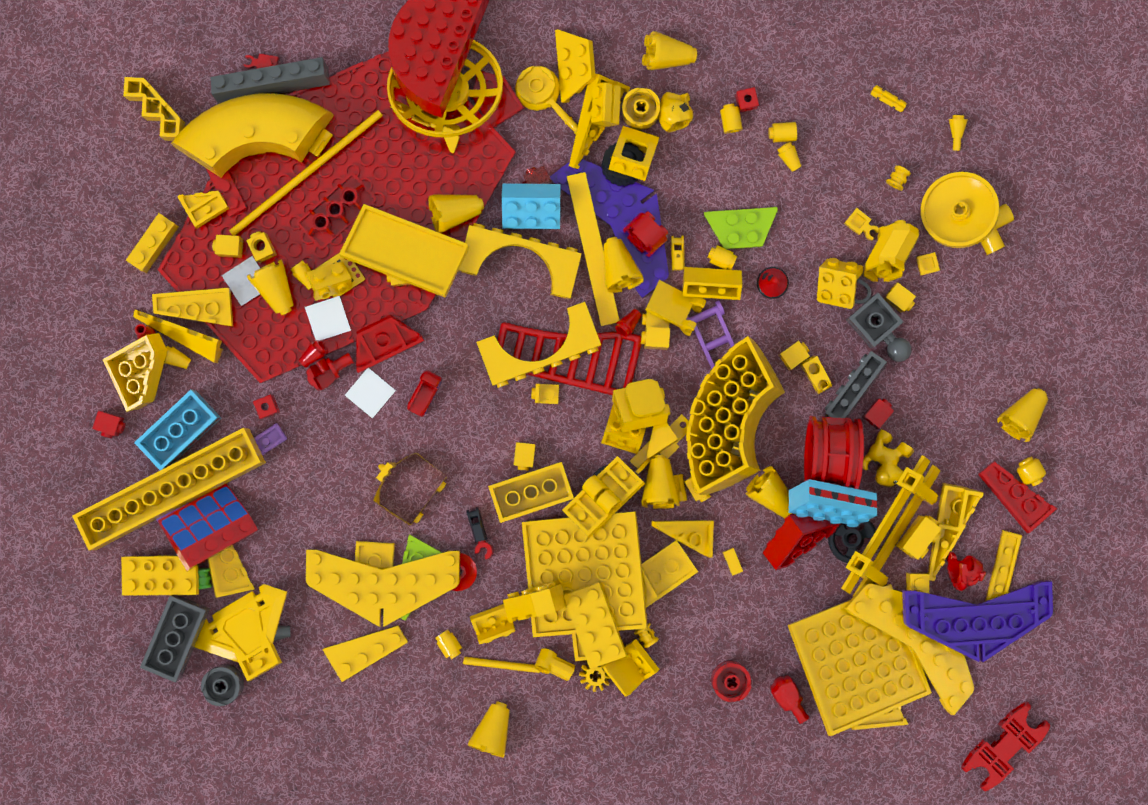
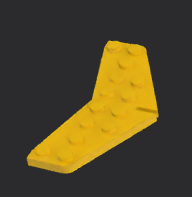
[306,550,460,627]
[844,584,974,715]

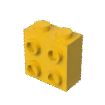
[896,515,941,560]

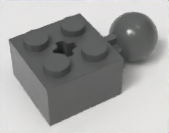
[846,293,912,362]

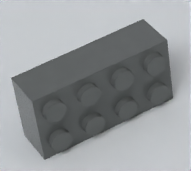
[140,595,211,683]

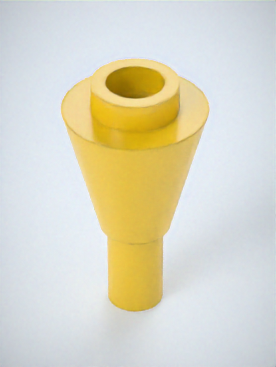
[949,115,968,151]

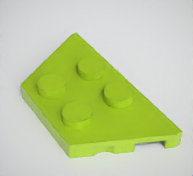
[704,207,778,249]

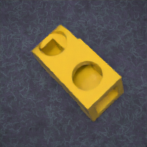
[800,355,832,394]

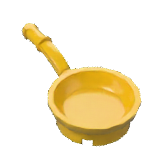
[515,66,578,134]

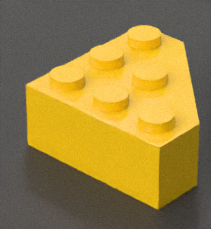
[103,333,167,412]
[503,581,567,622]

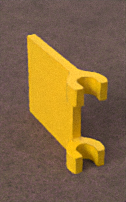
[645,280,707,336]

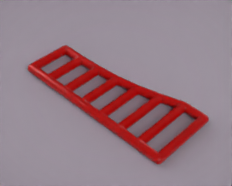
[497,322,641,395]

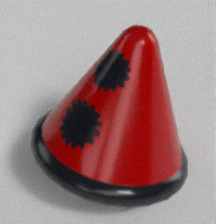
[757,267,789,299]

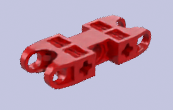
[961,701,1050,791]

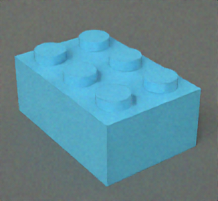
[502,183,560,229]

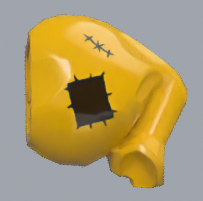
[659,92,693,133]

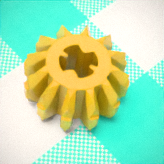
[579,662,610,692]

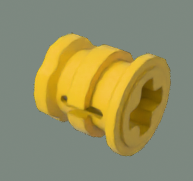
[886,165,911,191]
[634,623,659,648]

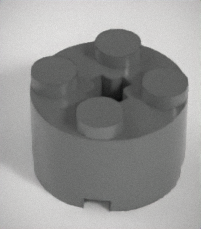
[201,664,244,706]

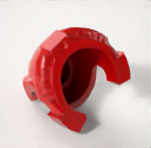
[947,552,986,591]

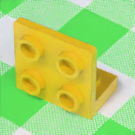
[601,405,646,454]

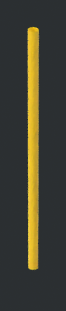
[229,110,383,236]

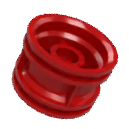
[804,416,864,489]

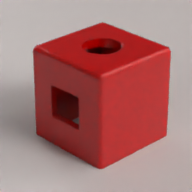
[735,87,759,113]
[253,395,280,419]

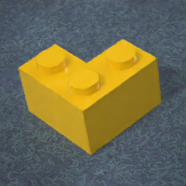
[641,311,670,350]

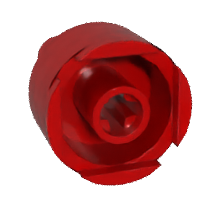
[623,211,668,257]
[711,660,751,702]

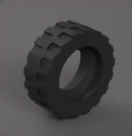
[601,143,644,186]

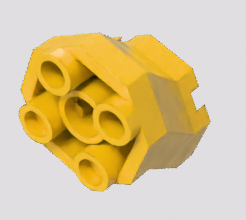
[863,220,919,282]

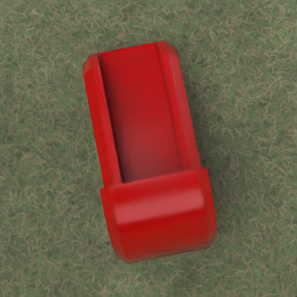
[407,370,442,417]

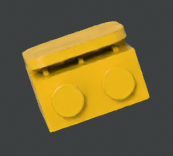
[612,379,670,432]

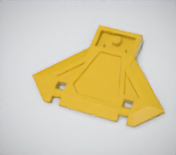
[195,584,287,681]

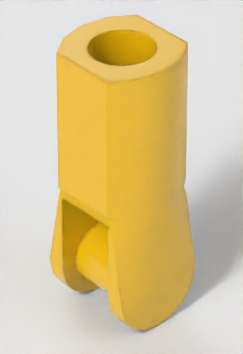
[671,236,685,271]

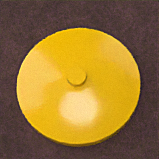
[921,172,1000,248]

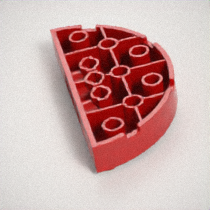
[388,0,489,118]

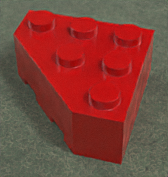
[763,513,841,570]

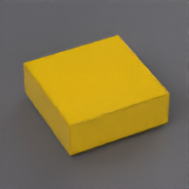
[916,252,940,276]

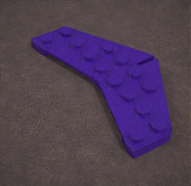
[549,159,669,298]
[902,580,1053,662]

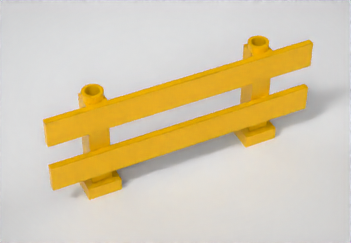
[841,455,940,597]

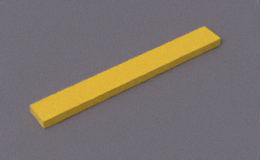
[567,172,619,326]

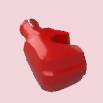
[306,353,354,391]
[770,675,810,724]

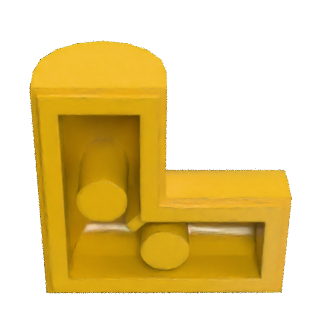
[981,204,1014,255]

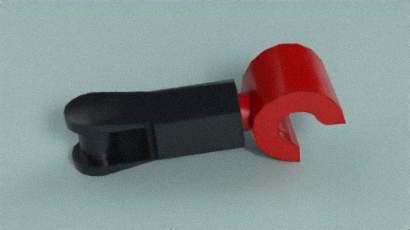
[466,507,494,560]

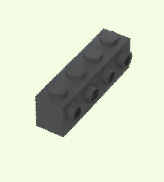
[825,351,887,418]

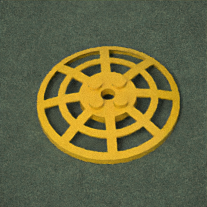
[387,40,503,137]

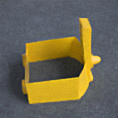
[373,453,447,525]

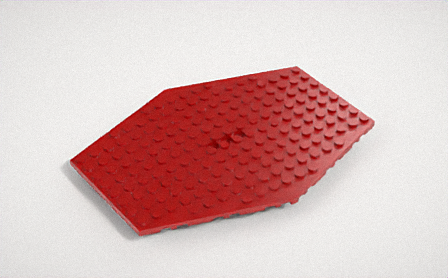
[158,51,516,383]

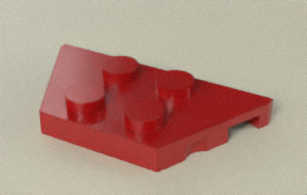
[356,315,424,373]

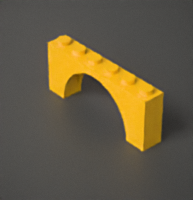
[458,223,581,299]
[476,302,601,388]

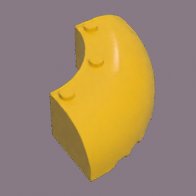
[171,93,334,178]
[686,336,785,495]

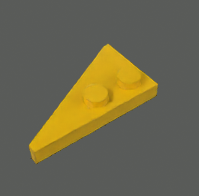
[651,520,714,558]

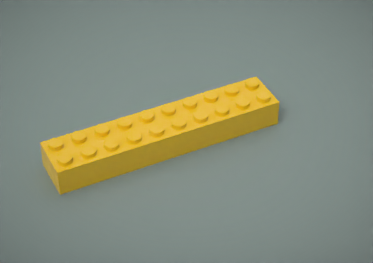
[72,428,266,551]

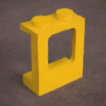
[609,126,659,181]

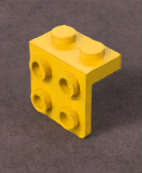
[817,258,864,309]
[603,639,660,697]

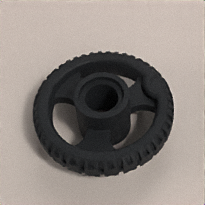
[828,520,876,564]

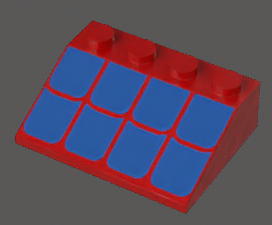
[158,484,258,571]

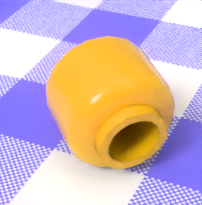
[1017,456,1046,486]

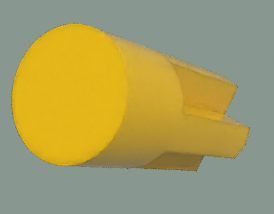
[309,128,333,157]
[674,474,687,502]

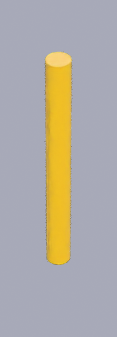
[463,657,540,673]

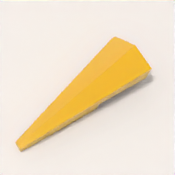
[569,74,630,169]
[133,310,223,363]
[928,483,984,581]

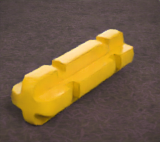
[871,85,907,112]

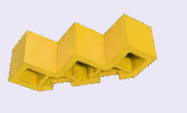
[123,77,185,141]

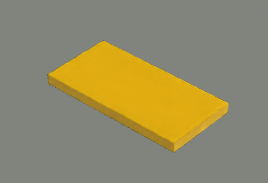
[339,204,469,298]

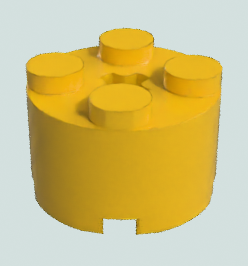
[621,88,660,130]

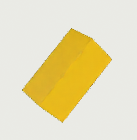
[722,548,743,576]

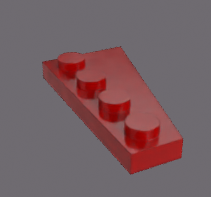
[978,462,1057,533]

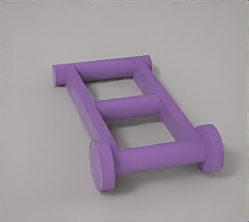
[686,300,734,370]

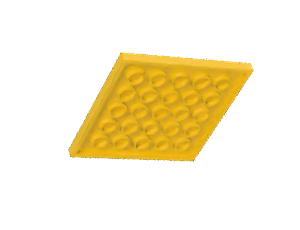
[522,511,648,637]
[788,584,932,736]

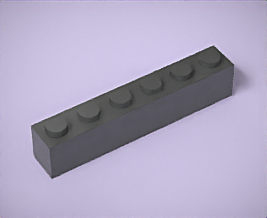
[210,57,330,104]

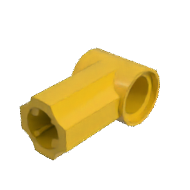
[534,648,575,681]

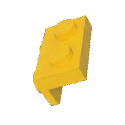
[306,261,352,301]
[470,604,515,644]

